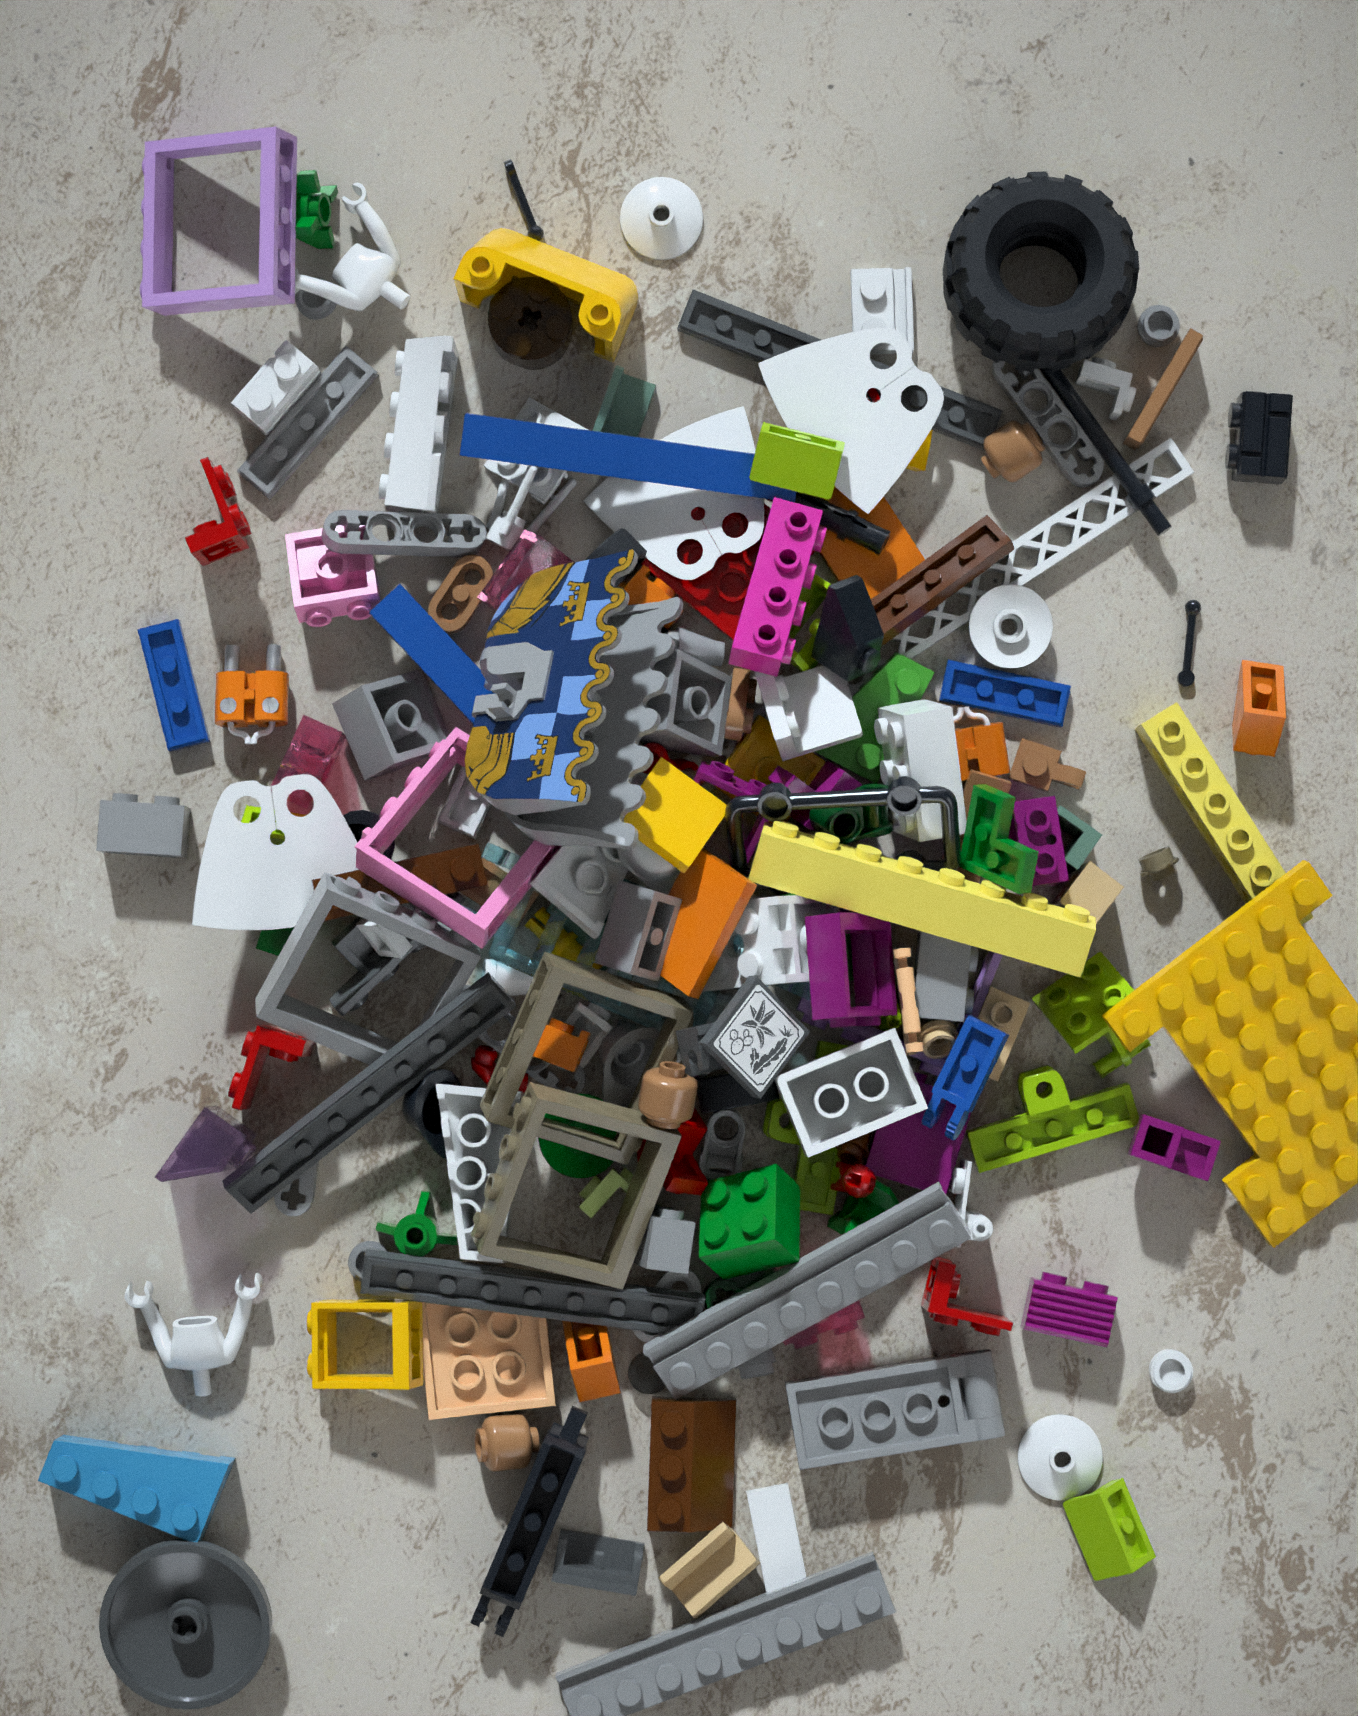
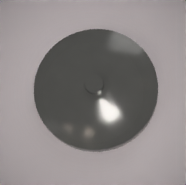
[99,1539,273,1709]

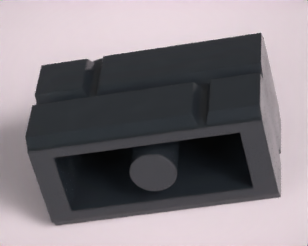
[1225,391,1293,485]

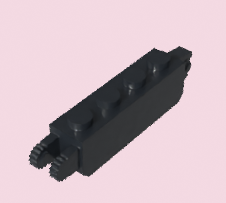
[470,1405,589,1637]

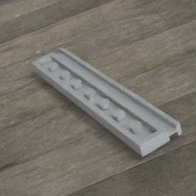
[643,1182,971,1400]
[555,1551,896,1716]

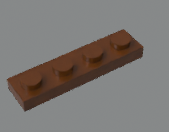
[871,515,1014,647]
[311,844,488,921]

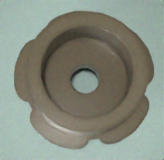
[1138,846,1179,882]

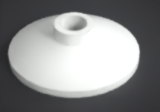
[620,177,703,260]
[969,584,1053,668]
[1018,1414,1103,1500]

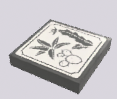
[699,976,810,1099]

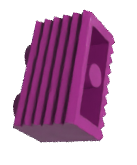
[1020,1271,1118,1348]

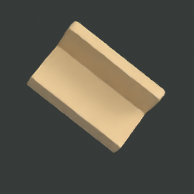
[658,1522,761,1619]

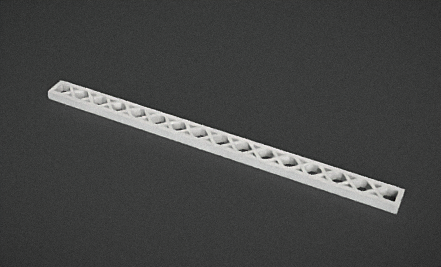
[679,438,1194,792]

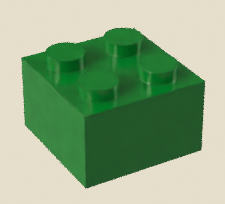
[699,1164,800,1280]

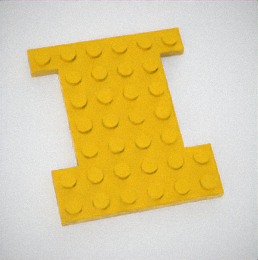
[1102,860,1358,1248]

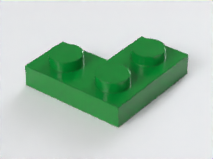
[959,784,1039,894]

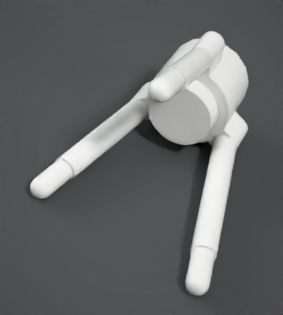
[486,466,577,553]

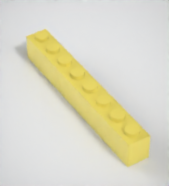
[748,820,1096,977]

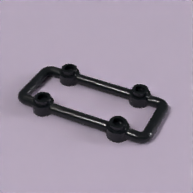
[725,776,961,894]

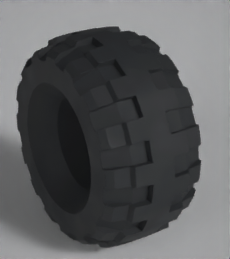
[942,171,1139,372]

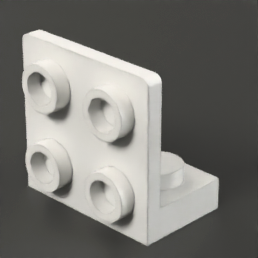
[755,666,863,761]

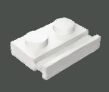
[850,267,914,354]

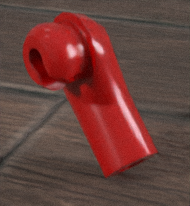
[471,1045,528,1094]

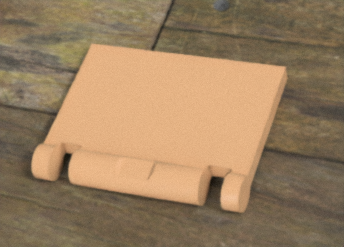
[893,948,924,1056]

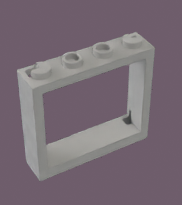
[255,872,481,1065]

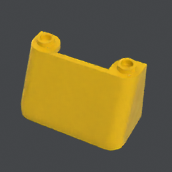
[453,228,638,363]

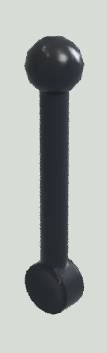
[503,159,544,241]
[1177,599,1201,687]

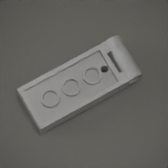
[785,1349,1005,1470]

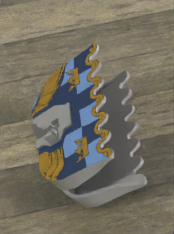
[465,549,683,849]

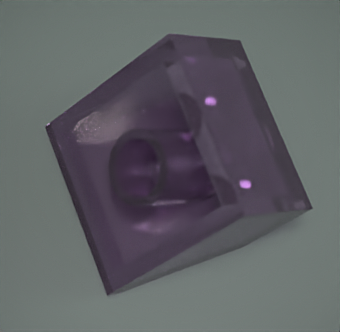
[155,1105,258,1182]

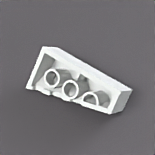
[379,335,459,513]
[436,1084,523,1263]

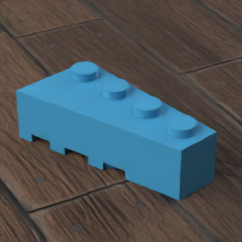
[38,1435,236,1542]

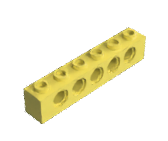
[1135,702,1314,925]

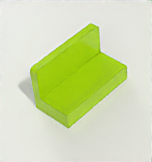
[749,422,845,499]
[1063,1478,1156,1581]

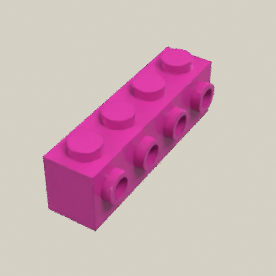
[728,497,827,677]

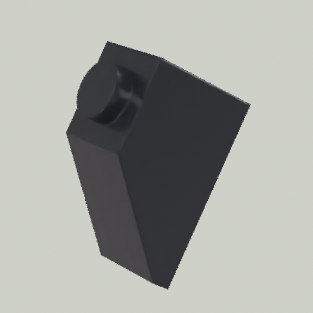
[811,575,884,682]

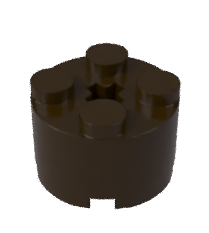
[488,277,573,370]

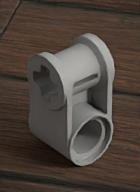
[698,1108,745,1181]

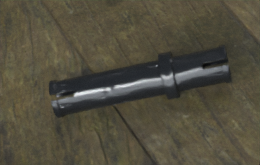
[767,492,891,556]

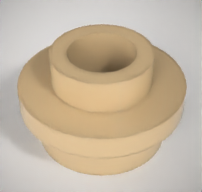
[916,1020,958,1059]

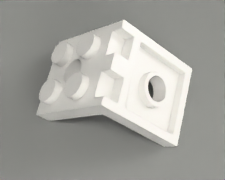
[703,895,839,992]

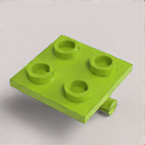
[1032,951,1151,1079]

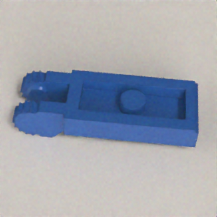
[921,1015,1009,1141]

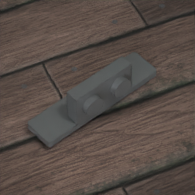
[329,892,465,1016]

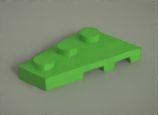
[814,652,935,784]

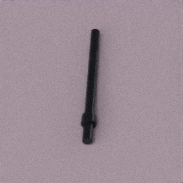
[1040,368,1172,536]

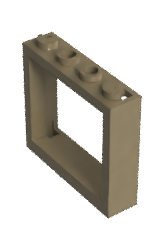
[479,951,694,1165]
[470,1082,682,1290]

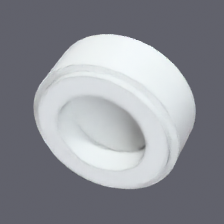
[1149,1349,1193,1393]

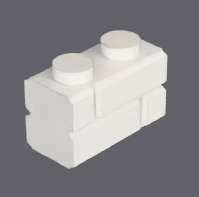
[231,340,321,437]

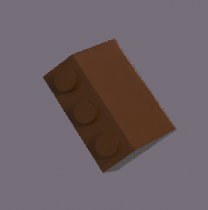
[647,1396,736,1533]

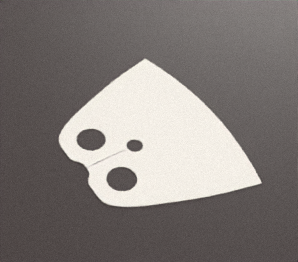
[758,327,944,514]
[584,406,764,580]
[192,774,359,930]

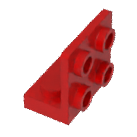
[185,457,252,566]
[228,1025,315,1110]
[921,1257,1013,1336]

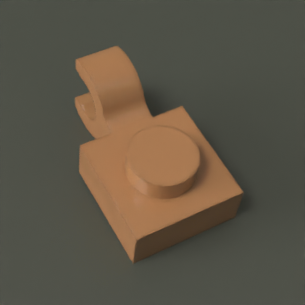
[1008,738,1086,792]

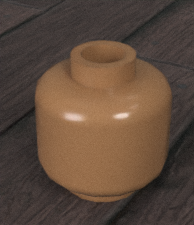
[981,420,1046,483]
[638,1061,698,1129]
[474,1414,539,1472]

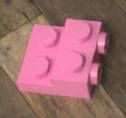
[285,525,381,627]

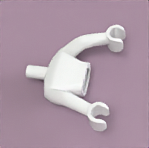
[295,183,410,311]
[125,1273,263,1396]

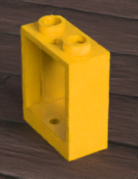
[307,1299,423,1390]

